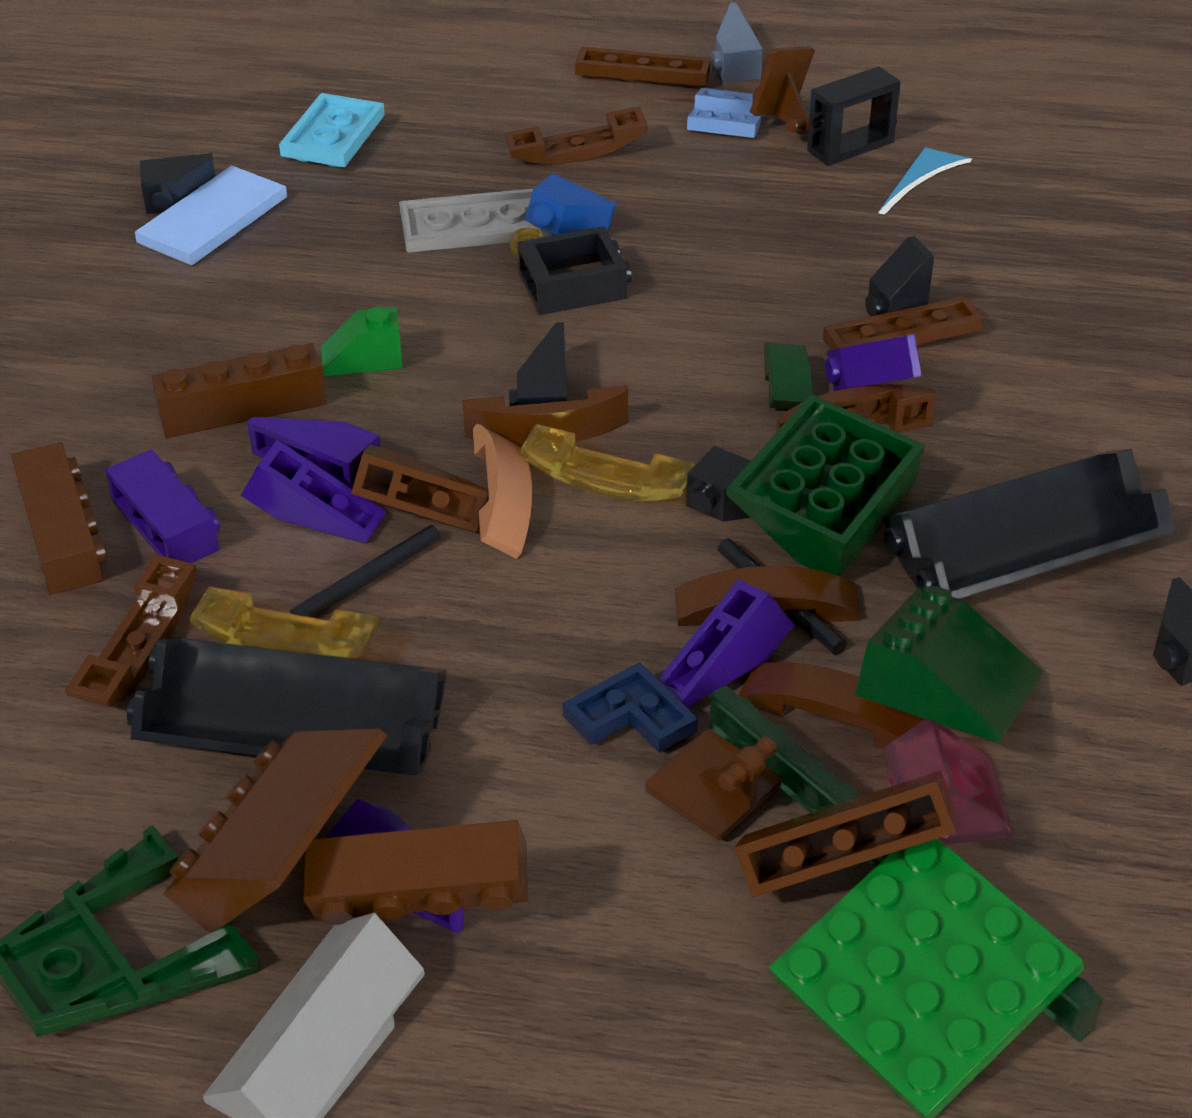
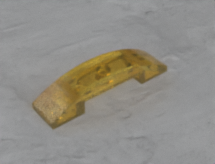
[521,424,696,501]
[190,587,380,658]

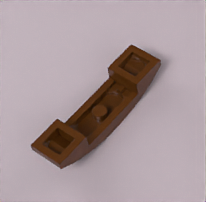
[505,106,648,164]
[776,384,936,432]
[462,385,628,446]
[65,554,197,707]
[675,566,861,626]
[738,662,935,760]

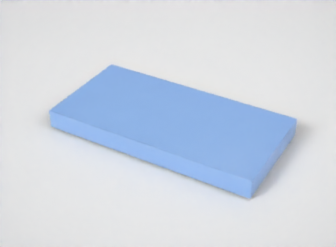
[135,165,287,266]

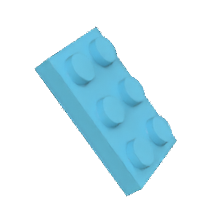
[279,93,385,167]

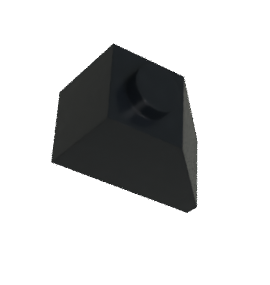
[140,153,216,214]
[865,236,934,317]
[686,446,751,522]
[1153,577,1192,686]

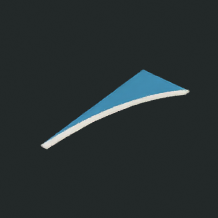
[878,147,972,215]

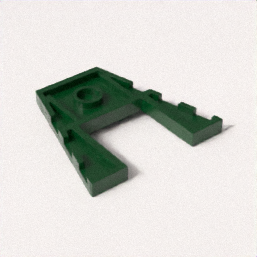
[0,826,259,1037]

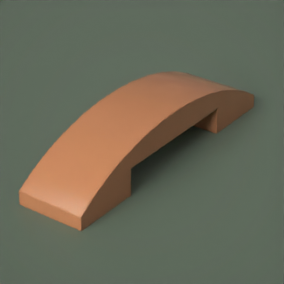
[473,423,532,559]

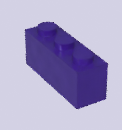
[105,449,220,563]

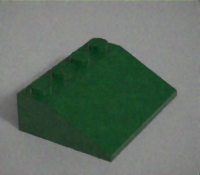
[726,394,925,577]
[855,586,1043,743]

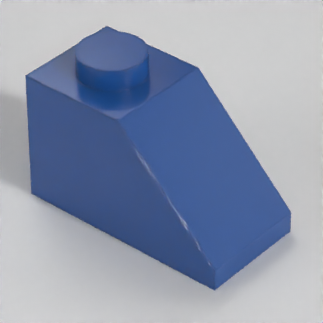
[525,173,617,235]

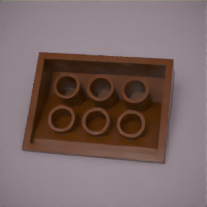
[163,729,387,933]

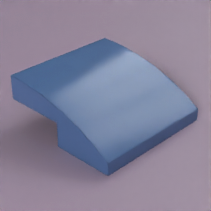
[687,88,763,138]

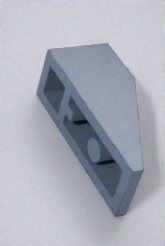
[710,2,763,83]

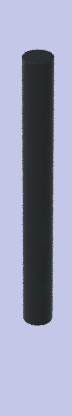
[290,525,440,626]
[718,538,847,655]

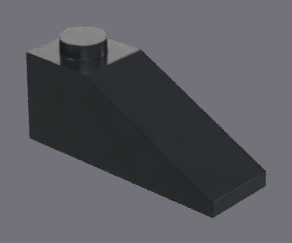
[509,322,567,406]

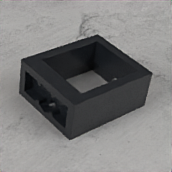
[807,66,901,166]
[517,226,632,315]

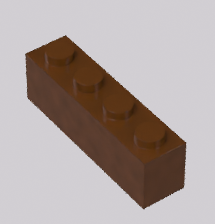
[151,343,326,438]
[11,442,107,595]
[734,770,959,897]
[303,820,528,925]

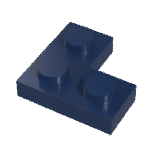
[562,662,698,753]

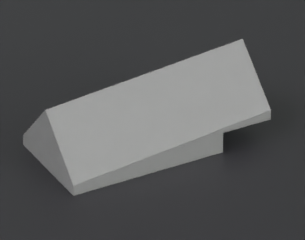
[203,913,425,1118]

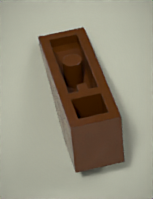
[351,444,488,533]

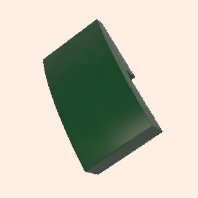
[764,342,812,410]

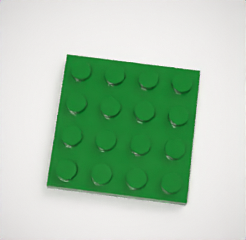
[768,838,1084,1118]

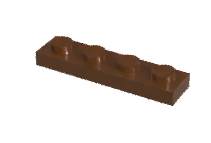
[575,47,711,87]
[823,296,984,350]

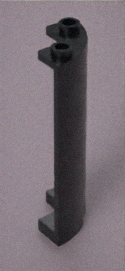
[883,448,1176,599]
[127,637,447,776]

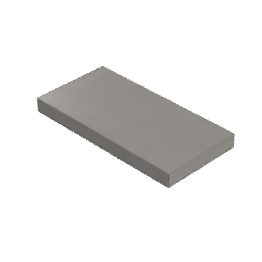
[399,188,552,253]

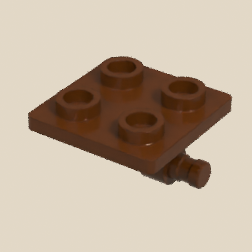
[750,46,815,135]
[645,730,782,840]

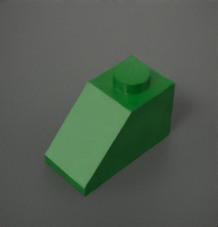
[321,307,403,376]

